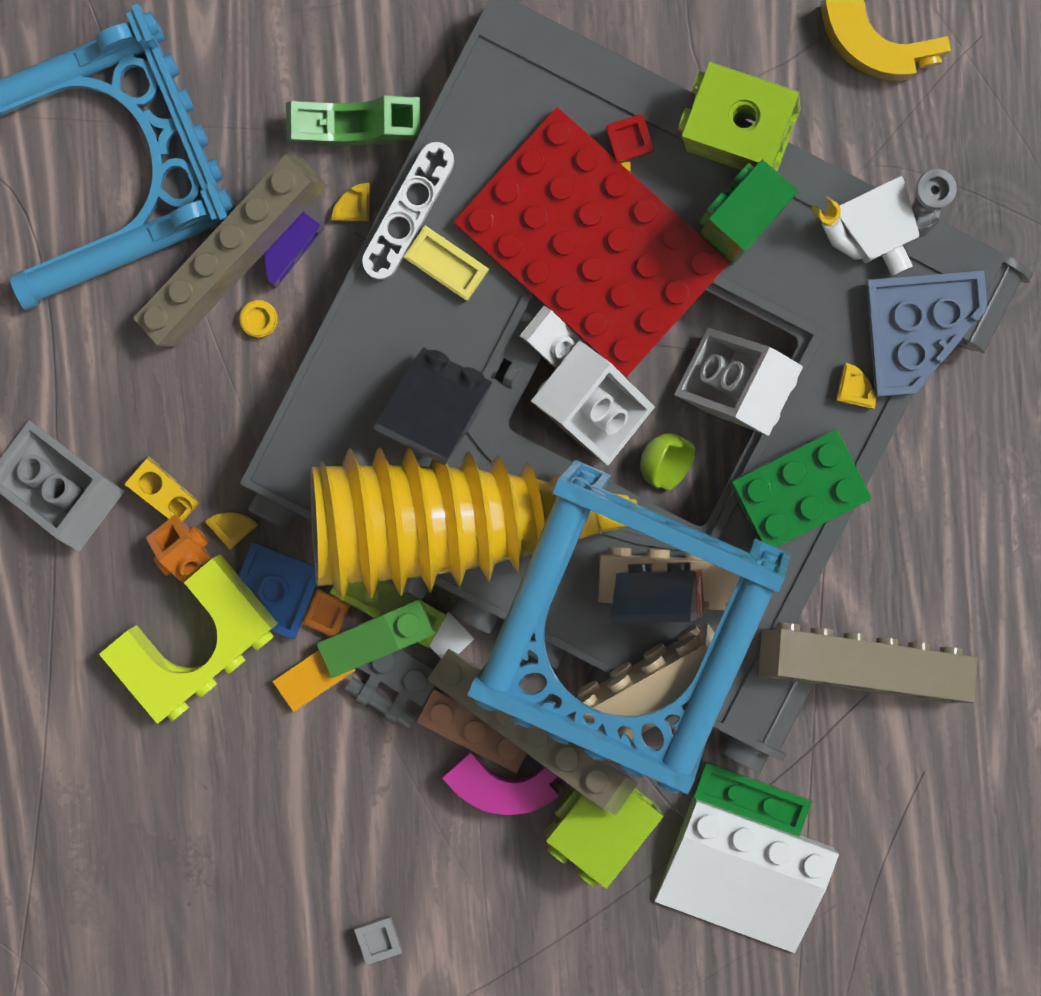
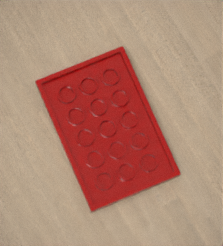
[454,107,730,378]

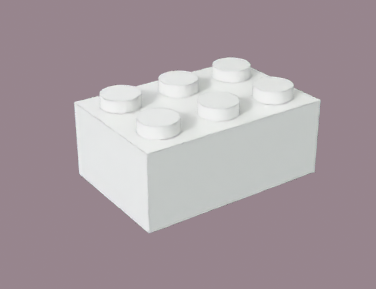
[674,328,803,436]
[531,340,655,465]

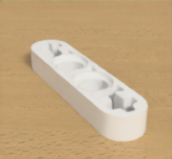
[362,142,454,280]

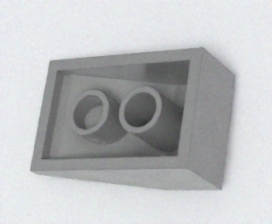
[0,420,125,552]

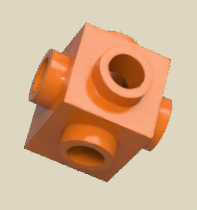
[146,515,212,583]

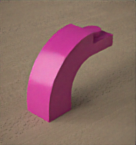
[442,750,564,815]

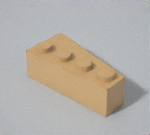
[597,547,740,610]

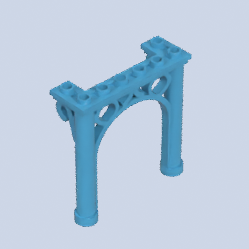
[0,3,236,310]

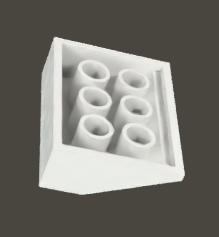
[654,798,839,953]

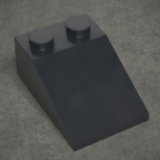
[374,347,492,465]

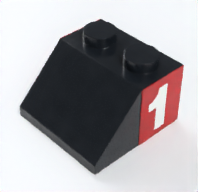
[610,562,705,624]

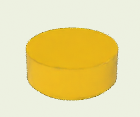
[240,300,279,338]

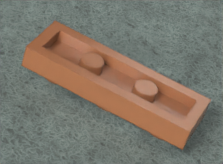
[416,688,527,774]

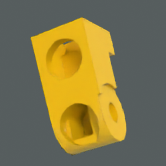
[125,456,200,522]

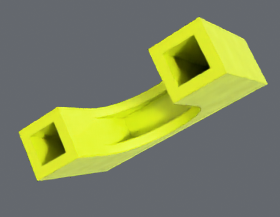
[99,554,278,724]

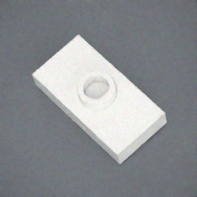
[520,306,590,369]

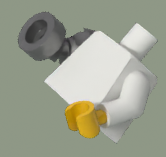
[811,169,957,276]

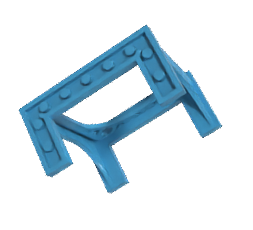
[467,460,791,794]

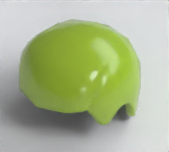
[639,433,695,490]

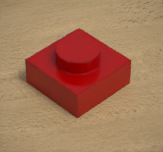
[605,113,654,163]

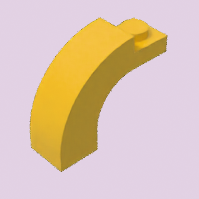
[820,0,951,81]

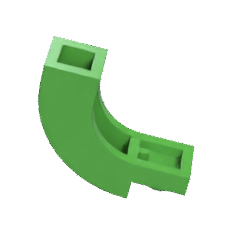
[286,95,420,146]

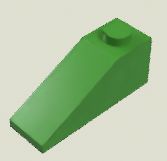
[317,598,436,678]

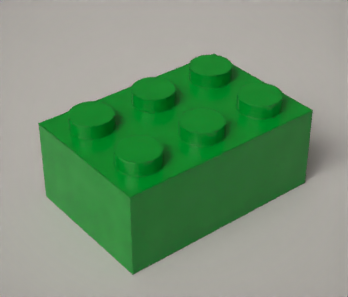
[699,159,798,266]
[728,429,872,547]

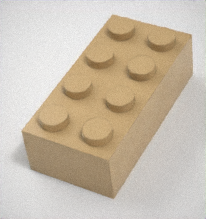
[573,623,715,760]

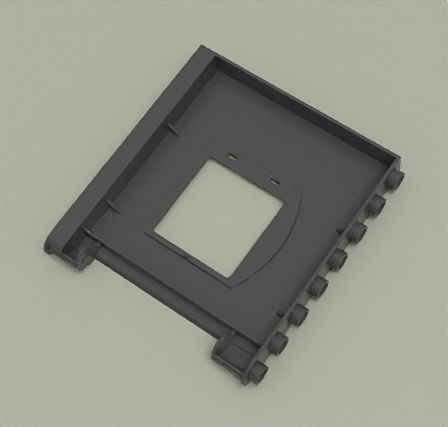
[240,0,1033,773]

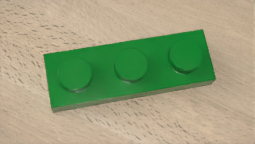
[692,761,812,837]

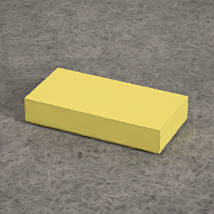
[403,225,489,302]

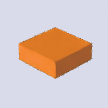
[302,589,351,637]

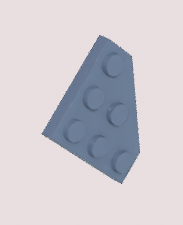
[866,270,987,397]

